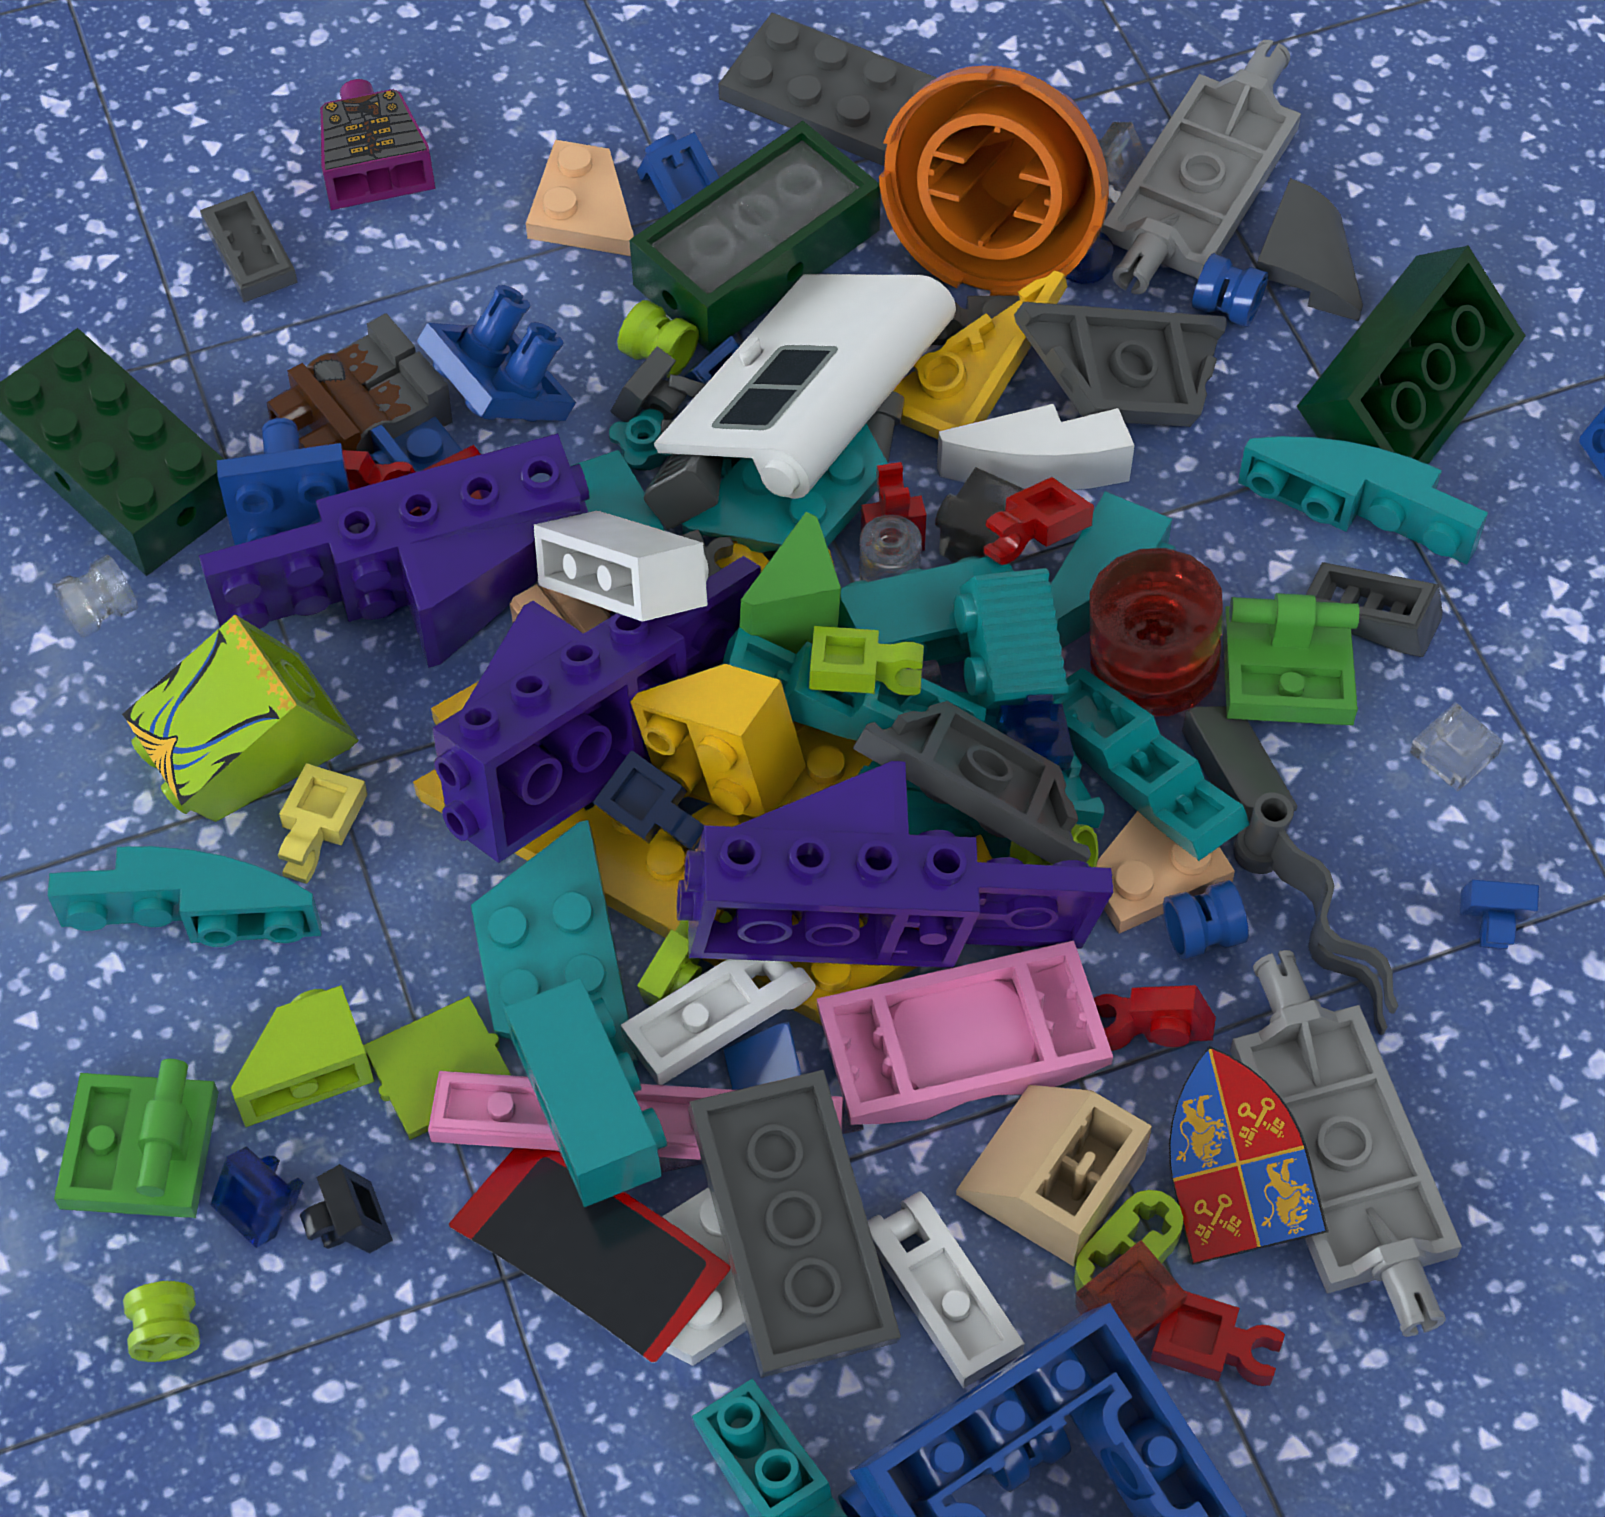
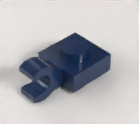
[593,750,704,851]

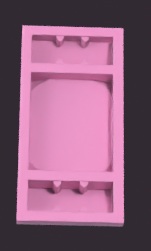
[817,940,1113,1125]

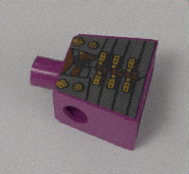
[320,79,436,210]

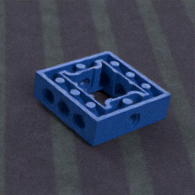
[850,1303,1247,1517]

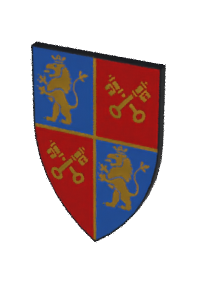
[1169,1046,1329,1265]

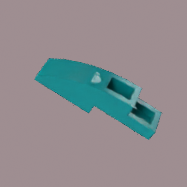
[1238,436,1488,565]
[47,846,322,947]
[692,1378,847,1517]

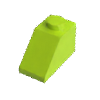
[231,985,374,1128]

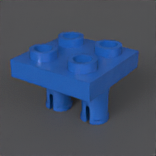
[416,285,576,422]
[217,418,350,545]

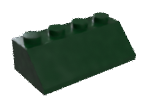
[1296,245,1526,464]

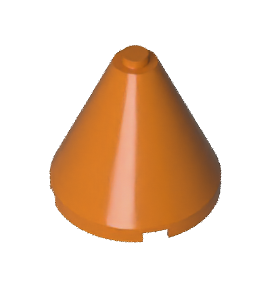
[879,65,1109,296]

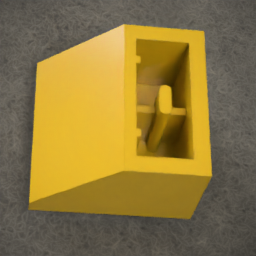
[630,664,806,818]

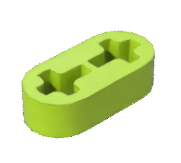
[1074,1189,1183,1308]

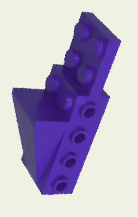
[198,433,590,668]
[432,556,761,863]
[676,761,1113,968]

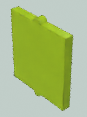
[363,996,511,1140]

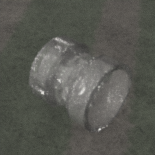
[52,555,138,638]

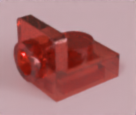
[1074,1240,1187,1343]

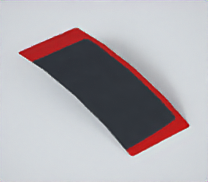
[449,1148,731,1363]

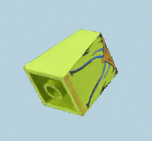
[122,615,359,822]

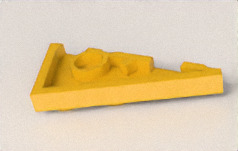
[893,270,1068,439]

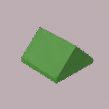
[740,512,841,654]

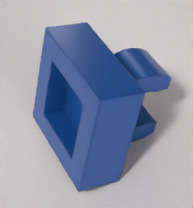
[1460,879,1539,949]

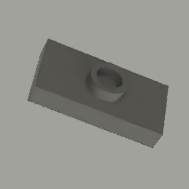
[200,191,298,303]

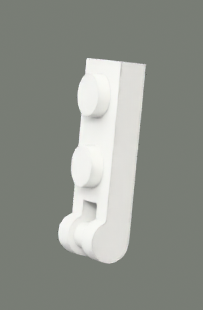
[621,959,816,1085]
[867,1191,1025,1388]

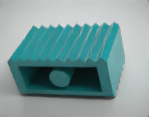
[954,568,1068,711]

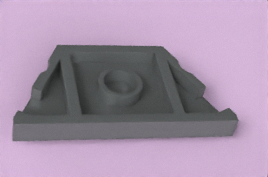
[1014,302,1227,427]
[853,701,1091,864]

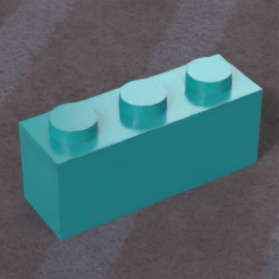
[838,556,1014,670]
[504,977,667,1207]

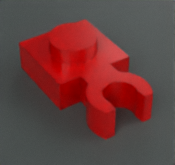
[1150,1287,1285,1386]

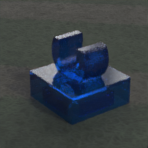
[996,694,1074,771]
[210,1146,304,1248]

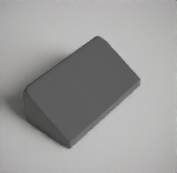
[1182,706,1297,820]

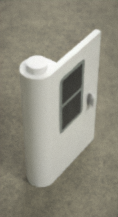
[654,274,956,499]

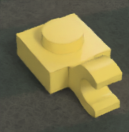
[278,763,367,884]

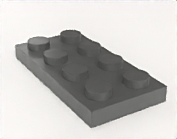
[718,12,937,166]
[688,1070,901,1378]

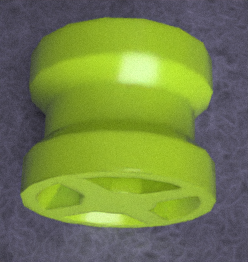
[123,1281,201,1362]

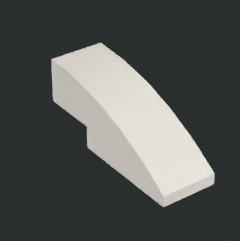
[937,404,1135,490]

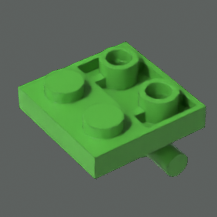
[1222,593,1359,726]
[54,1058,219,1218]

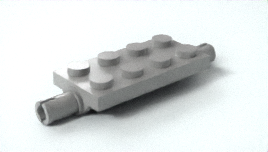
[1101,40,1301,294]
[1230,950,1462,1337]

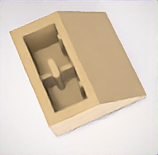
[956,1085,1152,1267]

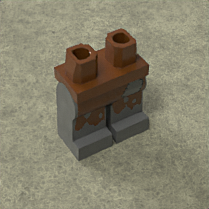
[267,313,452,455]

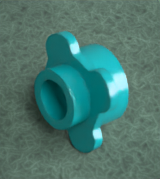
[609,409,672,470]

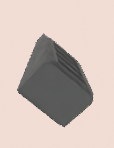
[644,454,723,530]
[1306,562,1443,657]

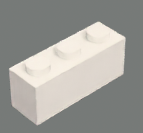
[534,511,709,622]

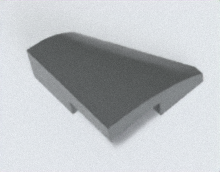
[1256,178,1363,321]

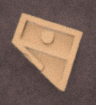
[526,140,634,256]
[1096,811,1235,934]

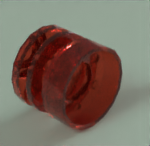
[1090,548,1223,716]

